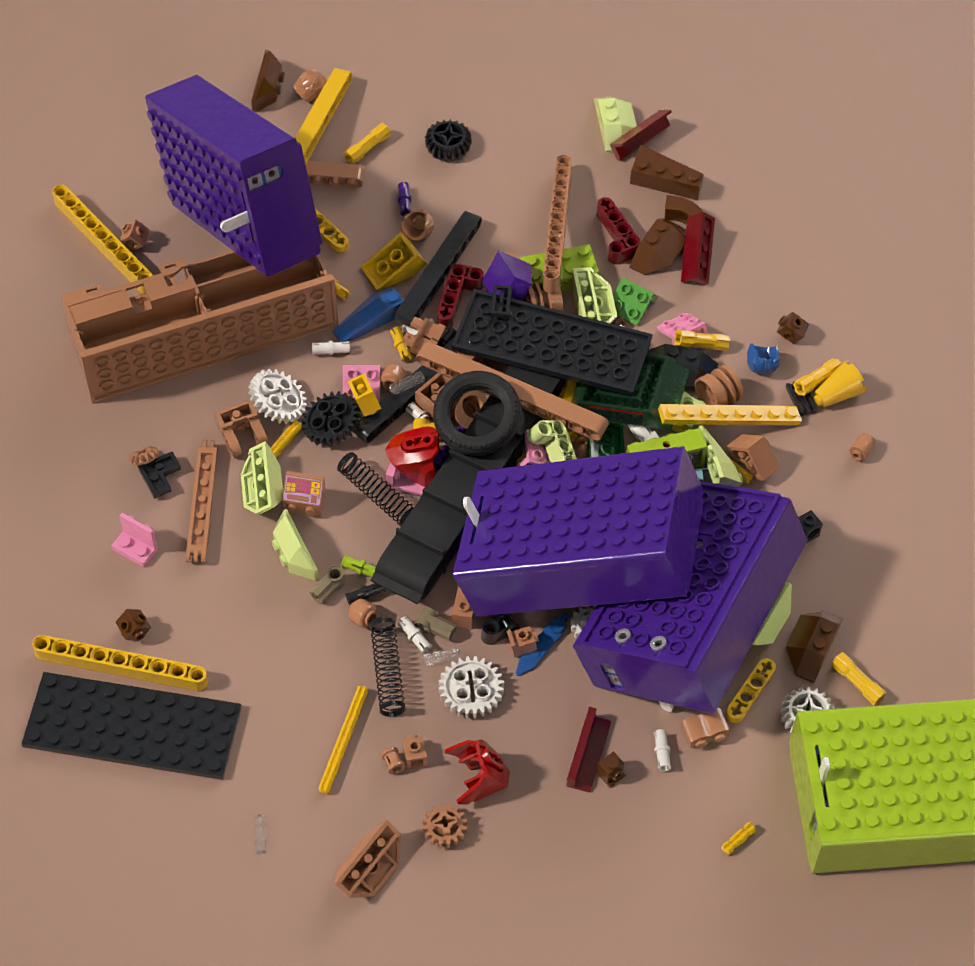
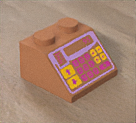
[282,471,326,517]

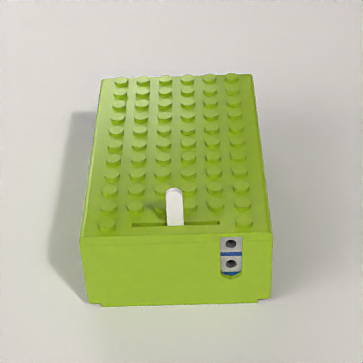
[789,699,975,873]

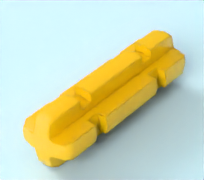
[721,822,756,855]

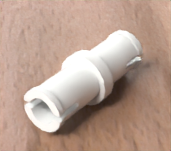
[312,341,350,355]
[397,616,432,653]
[654,729,671,772]

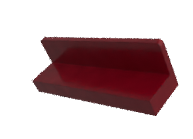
[610,110,672,160]
[681,212,715,286]
[566,707,611,793]

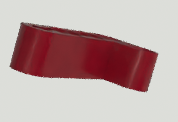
[597,197,640,265]
[437,264,484,330]

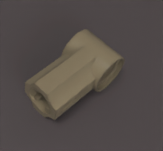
[309,565,345,604]
[414,607,457,641]

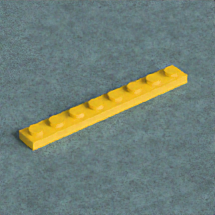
[658,404,802,426]

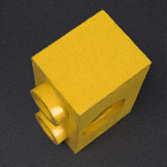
[347,373,382,417]

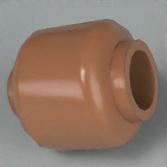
[380,364,406,391]
[348,599,378,628]

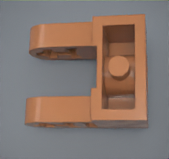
[215,399,269,458]

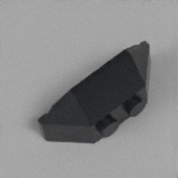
[643,344,719,389]

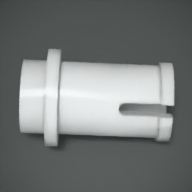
[406,402,429,420]

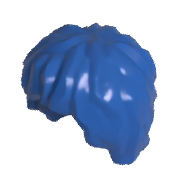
[747,343,780,374]

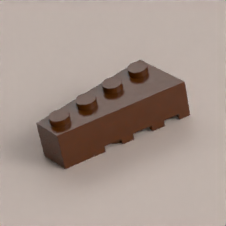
[630,145,704,201]

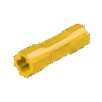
[344,123,391,164]
[674,330,730,351]
[793,358,842,396]
[831,652,887,706]

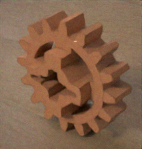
[422,803,467,849]

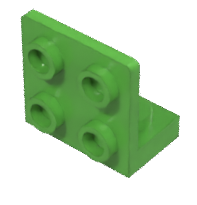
[613,277,658,326]

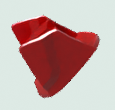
[385,426,440,487]
[445,739,510,805]

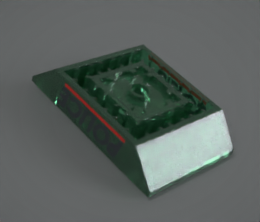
[571,353,690,430]

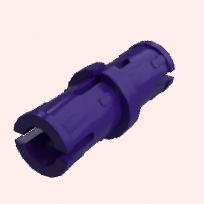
[398,182,412,216]

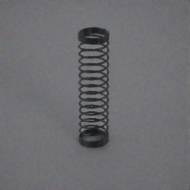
[337,452,414,527]
[370,616,406,717]

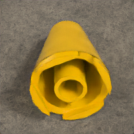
[813,360,867,408]

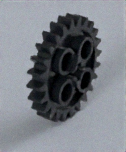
[301,391,362,447]

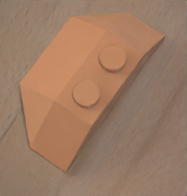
[334,819,401,898]

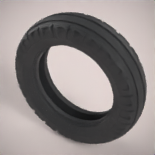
[433,371,522,456]

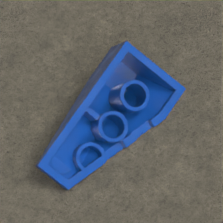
[333,288,404,342]

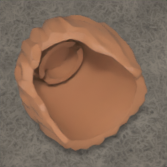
[293,69,327,103]
[400,209,434,241]

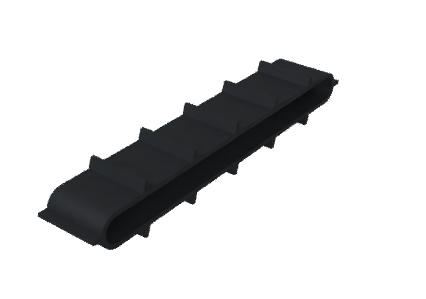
[370,365,566,605]

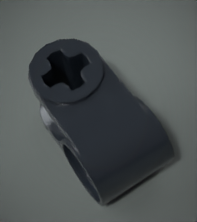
[481,613,520,645]

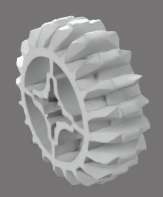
[780,687,835,733]

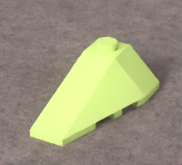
[696,424,743,487]

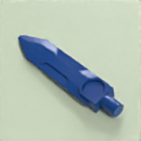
[516,612,570,676]

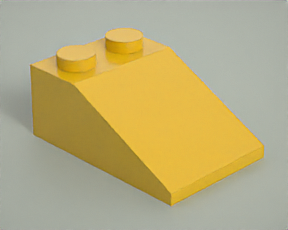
[360,232,428,291]

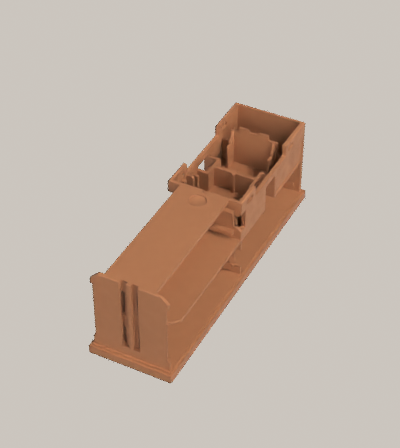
[61,250,338,404]

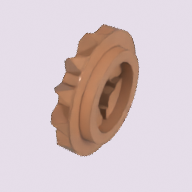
[128,446,159,466]

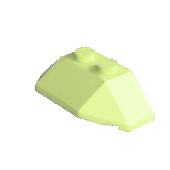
[594,97,637,153]
[572,267,617,323]
[241,442,283,515]
[271,509,319,581]
[752,582,792,645]

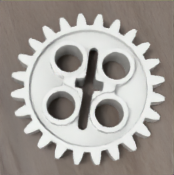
[248,369,307,424]
[439,656,504,719]

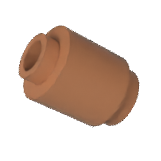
[849,433,875,461]

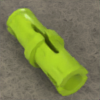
[341,555,376,577]

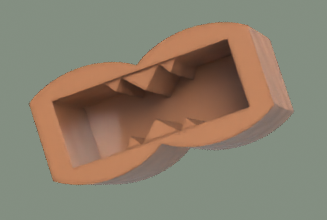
[681,709,729,749]

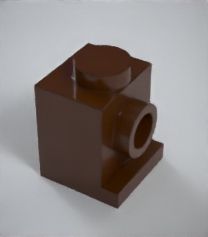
[597,751,626,788]

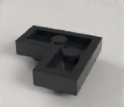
[138,451,181,499]

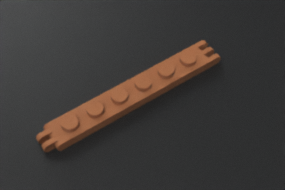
[186,440,218,563]

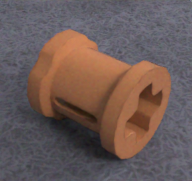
[381,747,406,774]

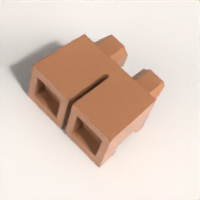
[402,317,446,355]

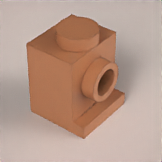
[507,626,539,657]
[402,735,427,769]

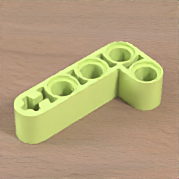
[527,420,577,462]

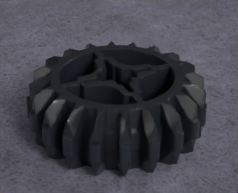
[425,118,472,161]

